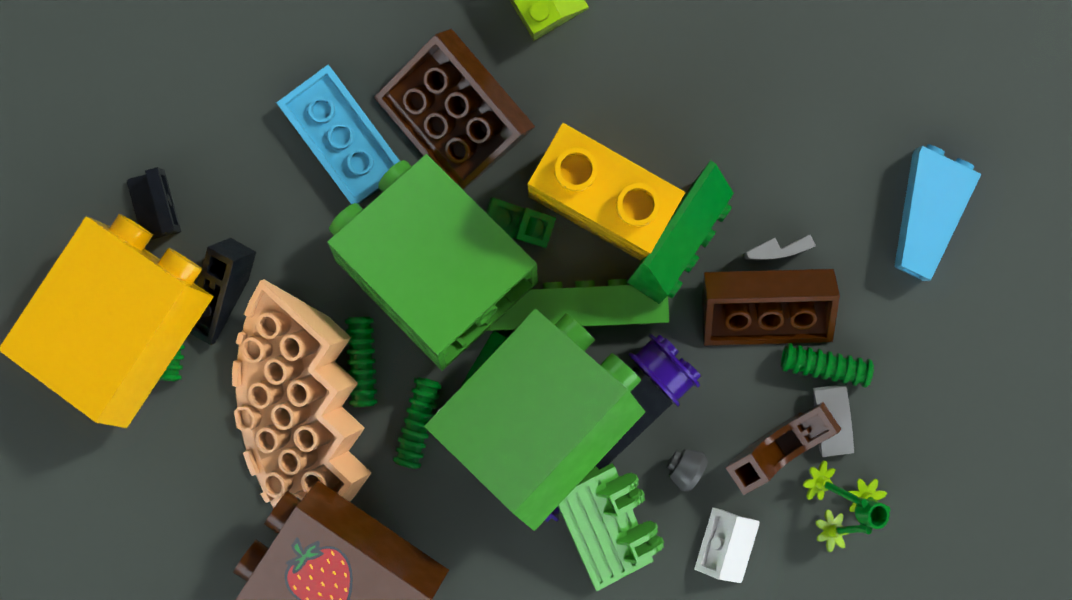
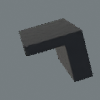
[127,167,181,240]

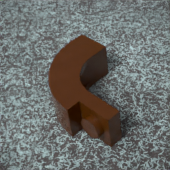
[726,402,841,495]

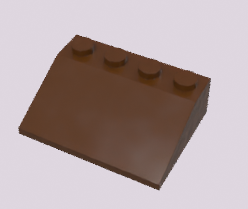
[374,28,535,190]

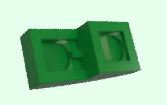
[486,198,556,248]

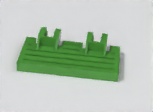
[558,463,664,591]

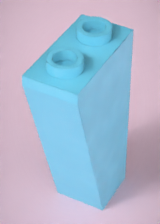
[894,144,981,281]

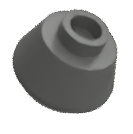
[666,449,708,492]

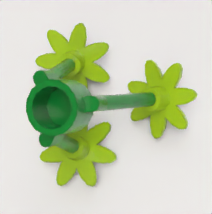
[803,460,891,552]

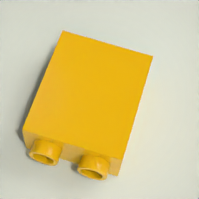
[528,123,686,260]
[0,214,214,428]

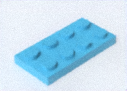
[276,64,400,204]

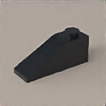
[190,238,256,345]

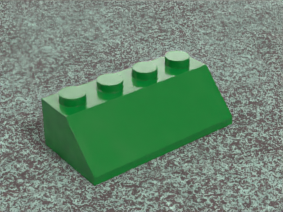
[627,160,734,304]

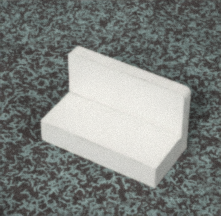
[694,507,760,583]

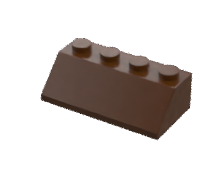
[702,269,840,346]

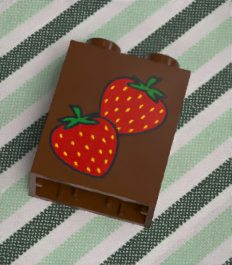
[233,480,449,600]

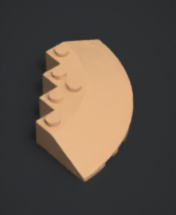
[232,279,372,509]

